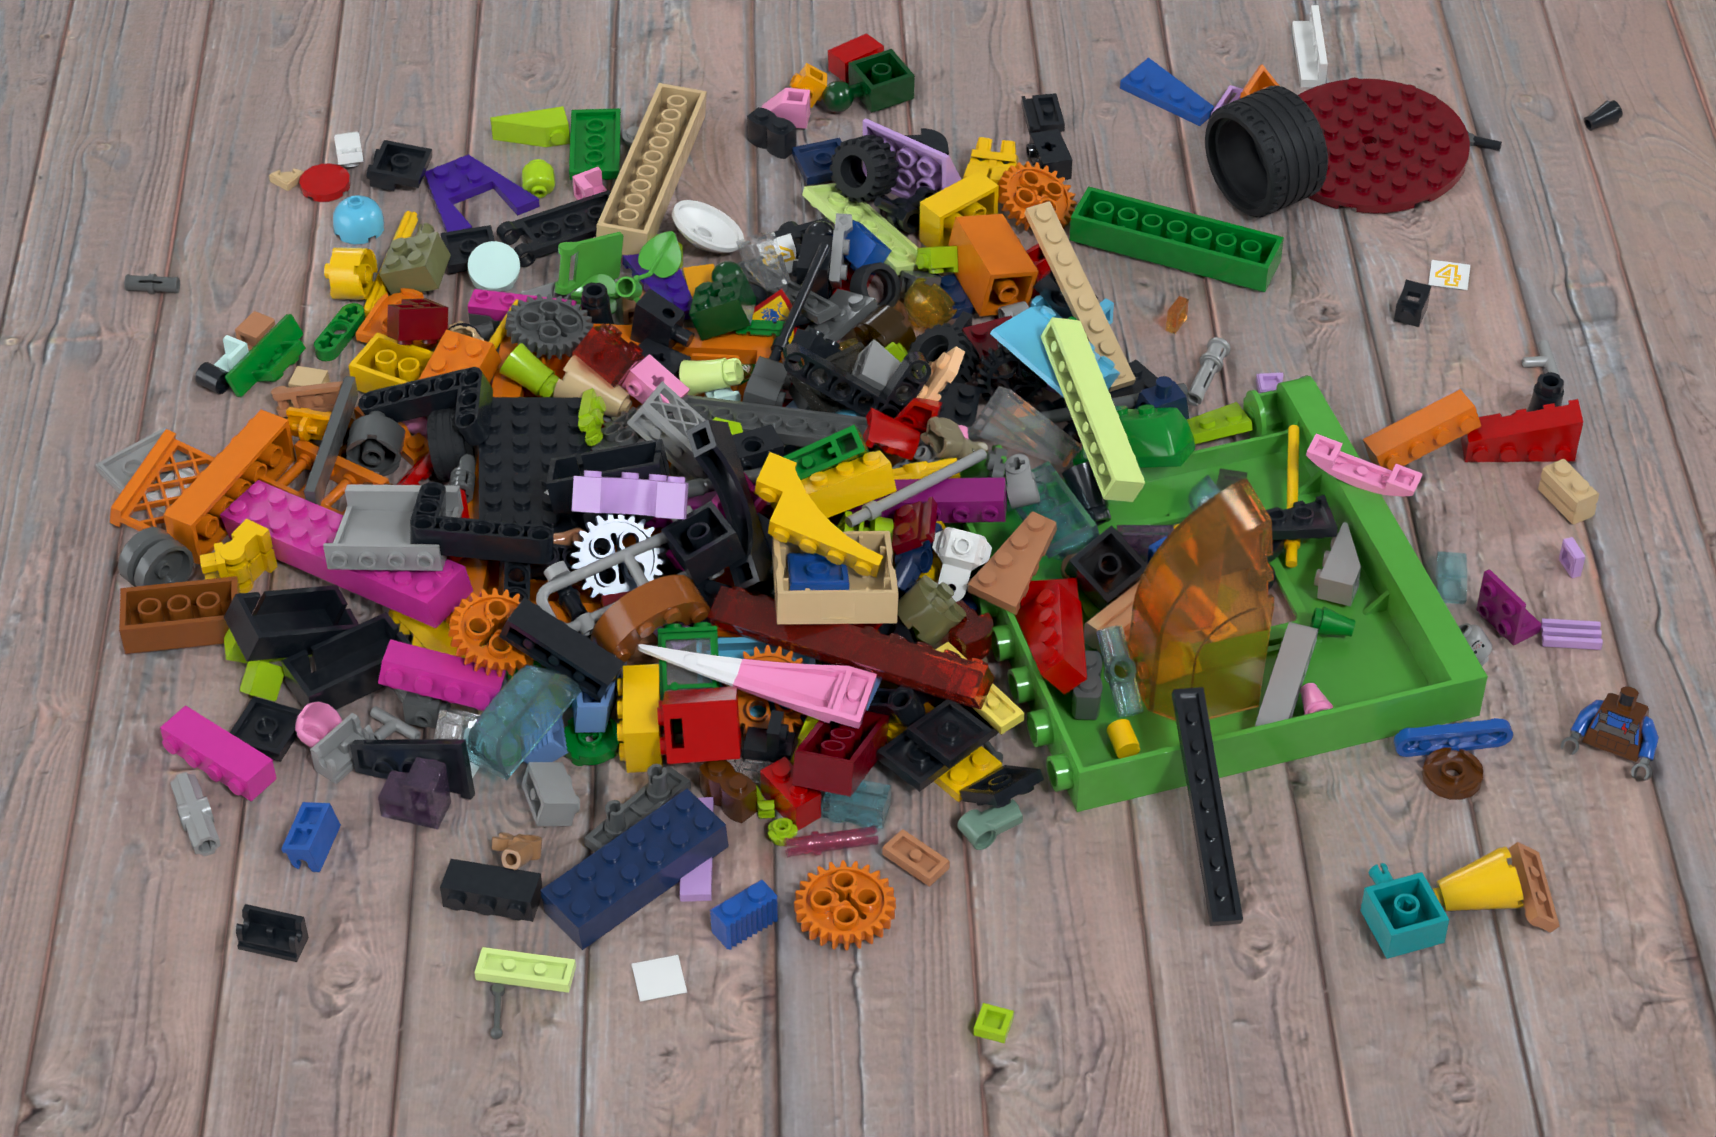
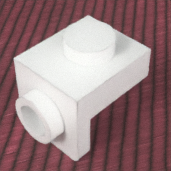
[334,131,364,167]

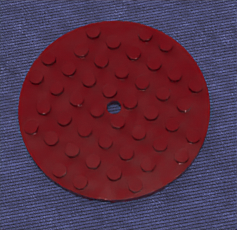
[1298,77,1470,213]

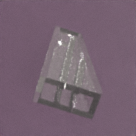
[968,386,1082,468]

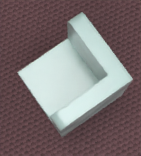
[214,335,249,372]

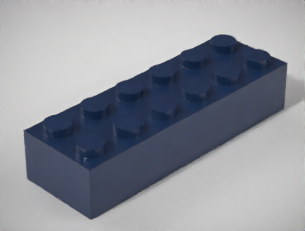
[540,788,729,950]

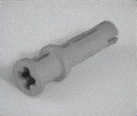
[1187,337,1231,406]

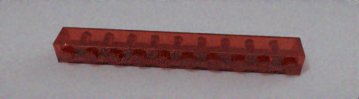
[708,586,995,710]

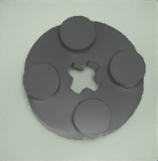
[982,447,1007,478]

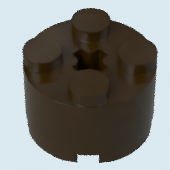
[854,305,916,352]

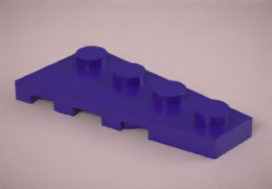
[622,254,693,319]

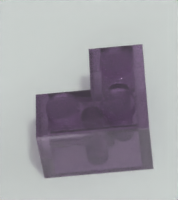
[378,757,451,830]

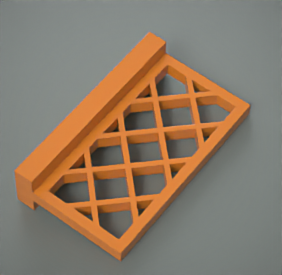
[110,429,215,531]

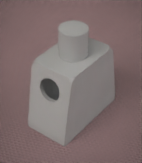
[852,340,909,400]

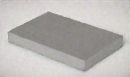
[95,427,195,494]

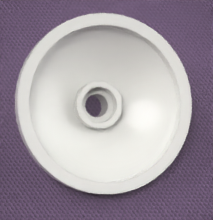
[672,200,744,253]

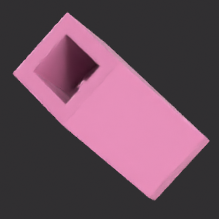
[761,88,810,129]

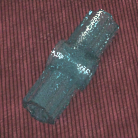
[1096,625,1144,718]

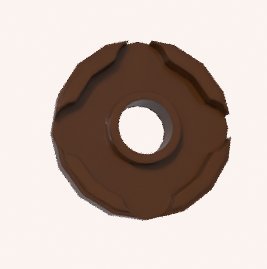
[1422,747,1484,800]

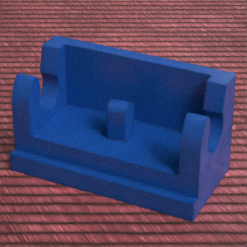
[281,802,341,872]

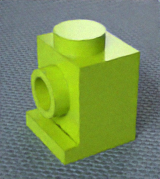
[916,246,958,274]

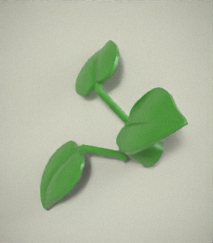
[571,231,682,314]

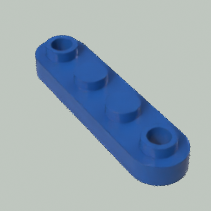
[1393,718,1513,757]

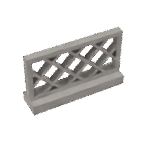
[627,381,708,480]

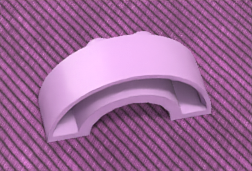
[572,470,688,519]

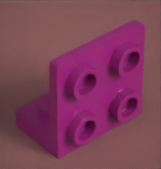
[1476,569,1542,646]

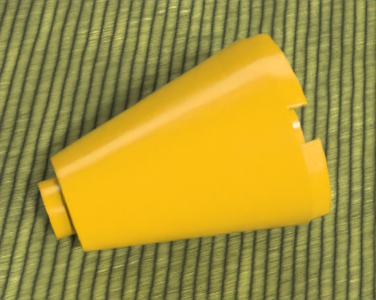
[1432,846,1524,911]

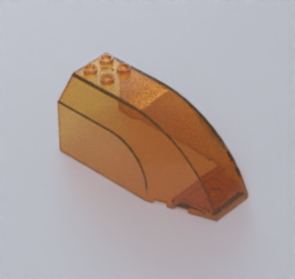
[1124,478,1274,721]

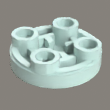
[468,241,520,292]

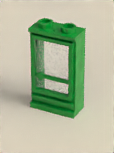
[658,622,720,734]

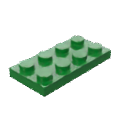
[569,108,621,180]

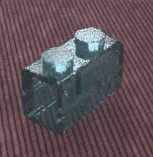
[823,780,891,829]

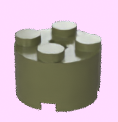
[897,575,966,645]

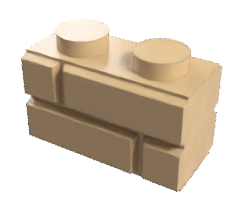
[1538,459,1599,525]

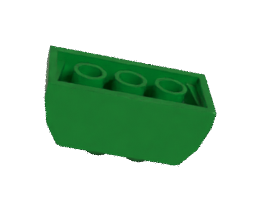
[1073,405,1195,468]

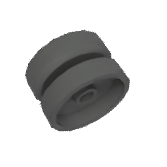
[118,527,194,587]

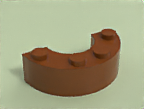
[591,575,711,662]

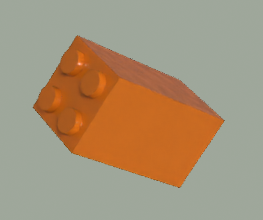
[948,214,1038,316]

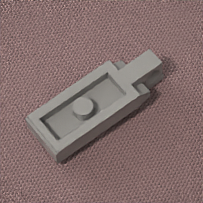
[829,213,853,288]

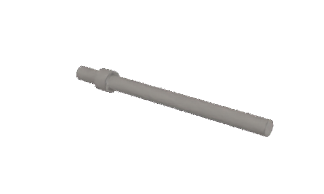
[845,449,987,528]

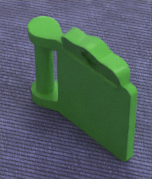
[554,232,624,295]

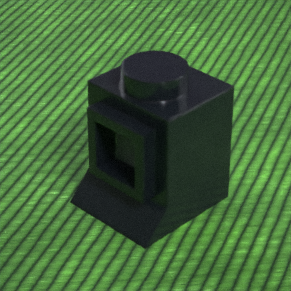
[1394,279,1431,327]

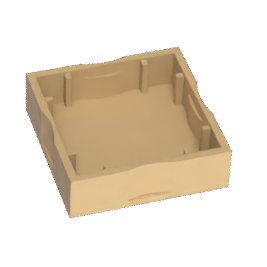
[772,531,898,624]

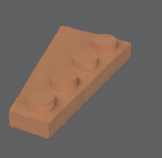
[967,511,1057,615]

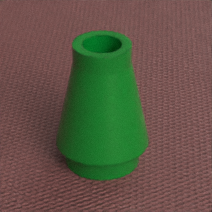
[1310,606,1355,637]

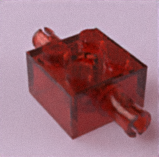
[573,324,645,388]

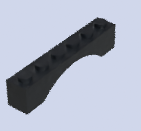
[686,419,774,593]

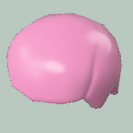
[295,701,342,748]

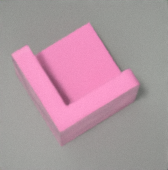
[572,167,607,200]

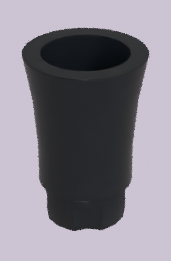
[581,282,615,325]
[1527,372,1564,412]
[1062,462,1111,528]

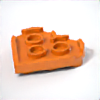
[356,288,441,351]

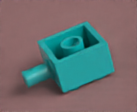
[1360,863,1449,959]

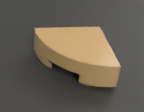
[269,169,304,191]

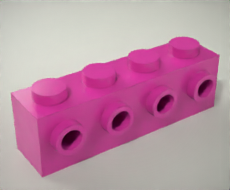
[378,639,506,713]
[160,705,277,801]

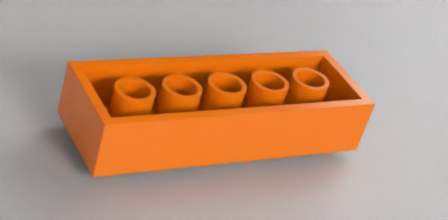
[163,409,296,565]

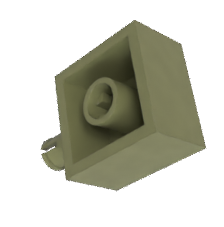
[379,223,451,295]

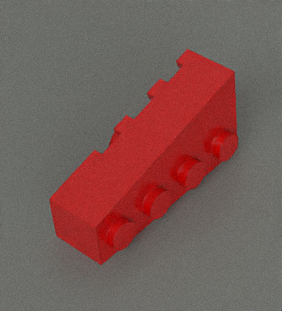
[1460,399,1584,462]
[1015,582,1087,694]

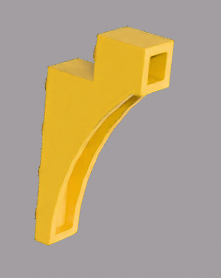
[755,452,883,578]

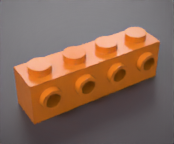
[1363,389,1481,471]

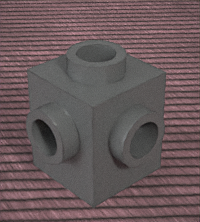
[402,691,451,729]

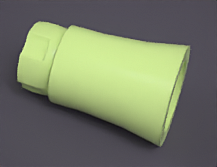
[679,358,744,396]

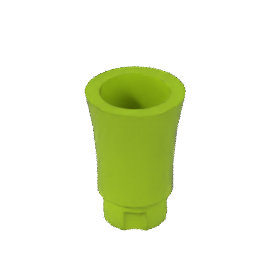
[499,343,560,397]

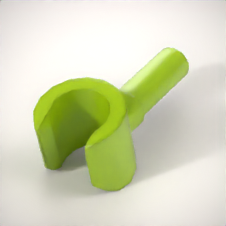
[756,785,775,819]

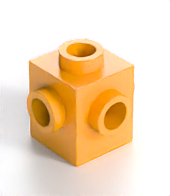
[790,63,827,108]

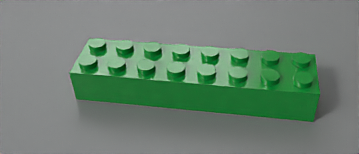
[1069,186,1284,292]

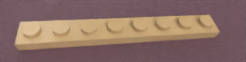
[1024,201,1136,392]

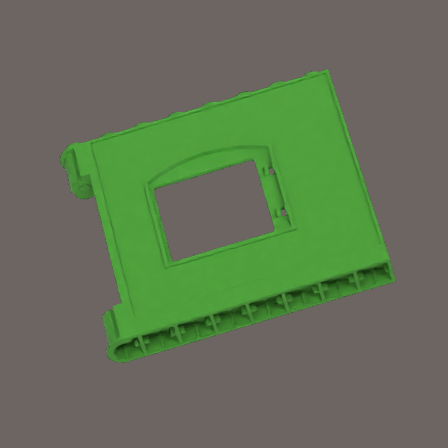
[940,375,1488,812]

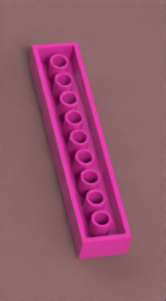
[220,480,473,628]

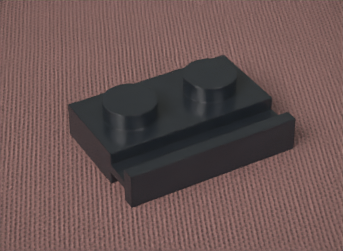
[1021,93,1065,134]

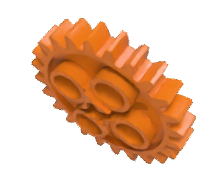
[997,161,1077,231]
[448,588,535,677]
[721,645,808,737]
[794,860,896,950]

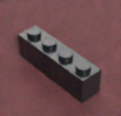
[499,598,625,702]

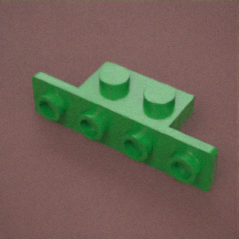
[225,314,306,397]

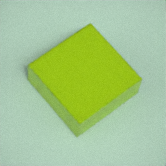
[974,1003,1014,1044]

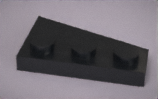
[1246,494,1338,542]

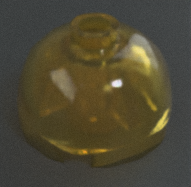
[904,278,957,329]

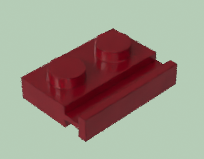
[892,497,938,555]

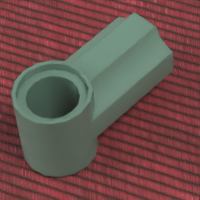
[957,799,1023,850]

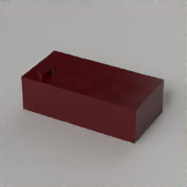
[792,711,889,797]

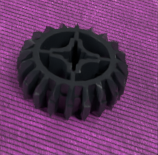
[975,342,1047,409]

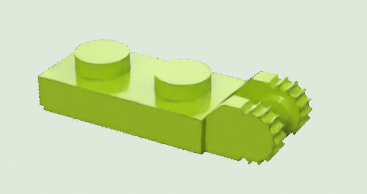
[578,388,606,446]

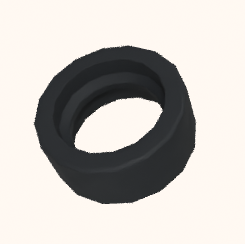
[850,262,901,314]

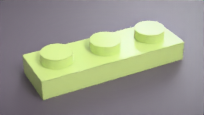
[474,947,576,993]

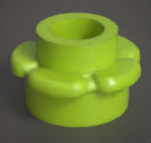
[768,818,798,846]

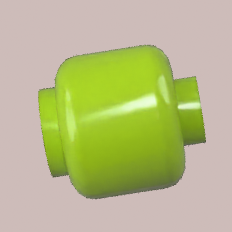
[522,159,555,198]

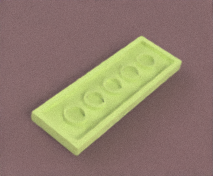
[802,183,928,276]

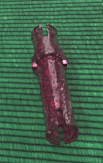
[784,825,879,858]

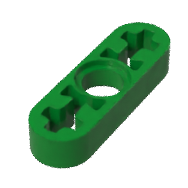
[314,303,365,361]

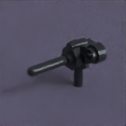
[874,186,937,234]

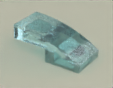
[1436,551,1467,604]

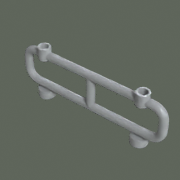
[536,506,725,636]

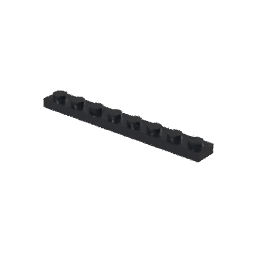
[1172,687,1243,926]

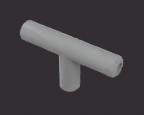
[1522,340,1561,378]
[370,706,421,740]

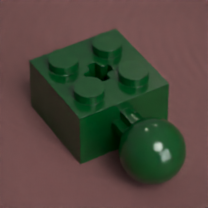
[822,49,915,113]
[689,261,756,340]

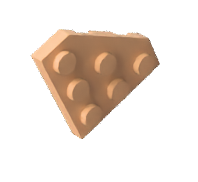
[916,347,965,401]

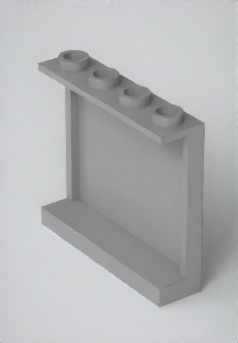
[323,484,463,571]

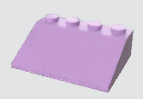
[863,118,962,199]

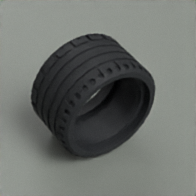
[1205,85,1328,218]

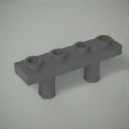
[584,764,691,852]

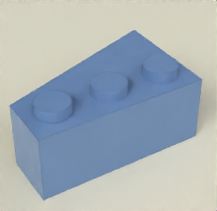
[569,661,627,733]

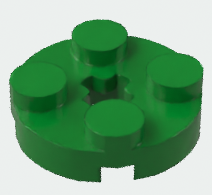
[564,717,621,766]

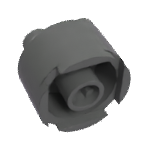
[346,411,405,476]

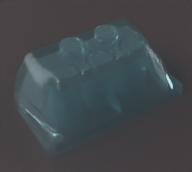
[1006,461,1100,560]
[467,664,582,780]

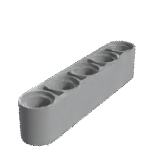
[1255,622,1318,727]

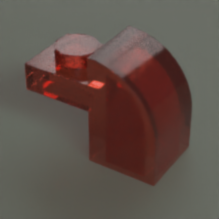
[948,600,993,663]

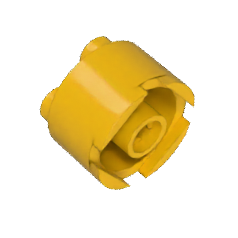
[324,247,378,300]

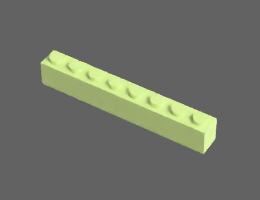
[1040,317,1145,502]

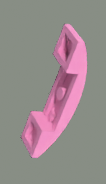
[1306,434,1423,496]

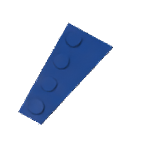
[1120,57,1214,126]

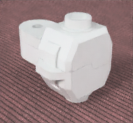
[932,527,992,602]

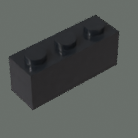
[440,859,543,922]

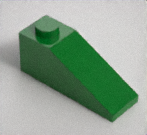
[784,425,869,480]

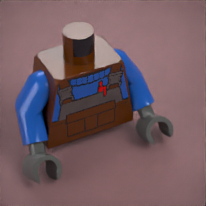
[1561,686,1659,780]

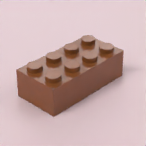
[119,576,241,654]

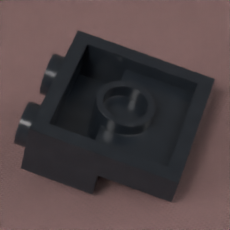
[366,140,432,191]

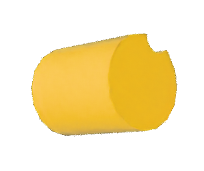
[1106,719,1141,759]

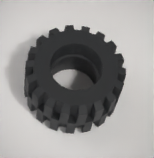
[830,135,899,203]
[907,323,979,384]

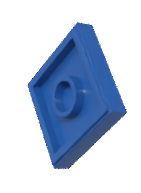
[787,553,849,591]

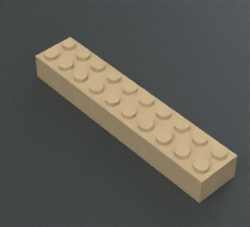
[596,83,707,255]

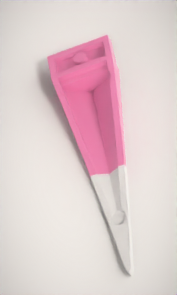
[638,644,877,729]

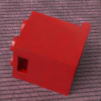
[657,686,741,764]

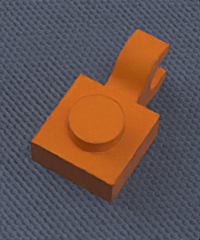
[398,422,429,466]

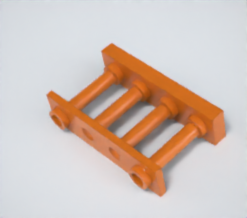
[259,440,390,516]

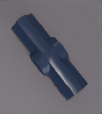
[894,522,943,600]

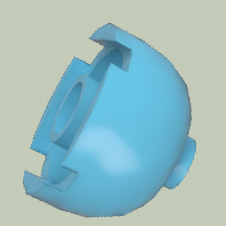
[333,195,385,244]

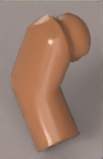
[553,528,587,547]

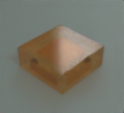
[1166,296,1189,334]

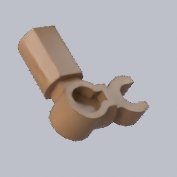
[492,832,542,870]

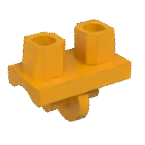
[286,407,332,441]

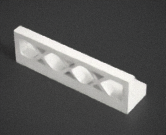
[1292,5,1328,87]

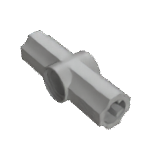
[170,772,221,856]

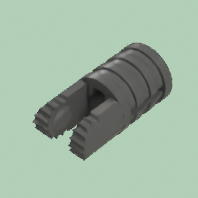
[449,454,476,503]

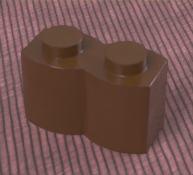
[699,760,758,823]

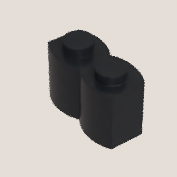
[747,107,796,159]

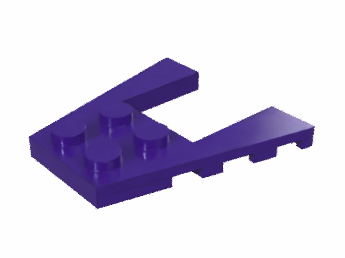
[425,154,540,232]

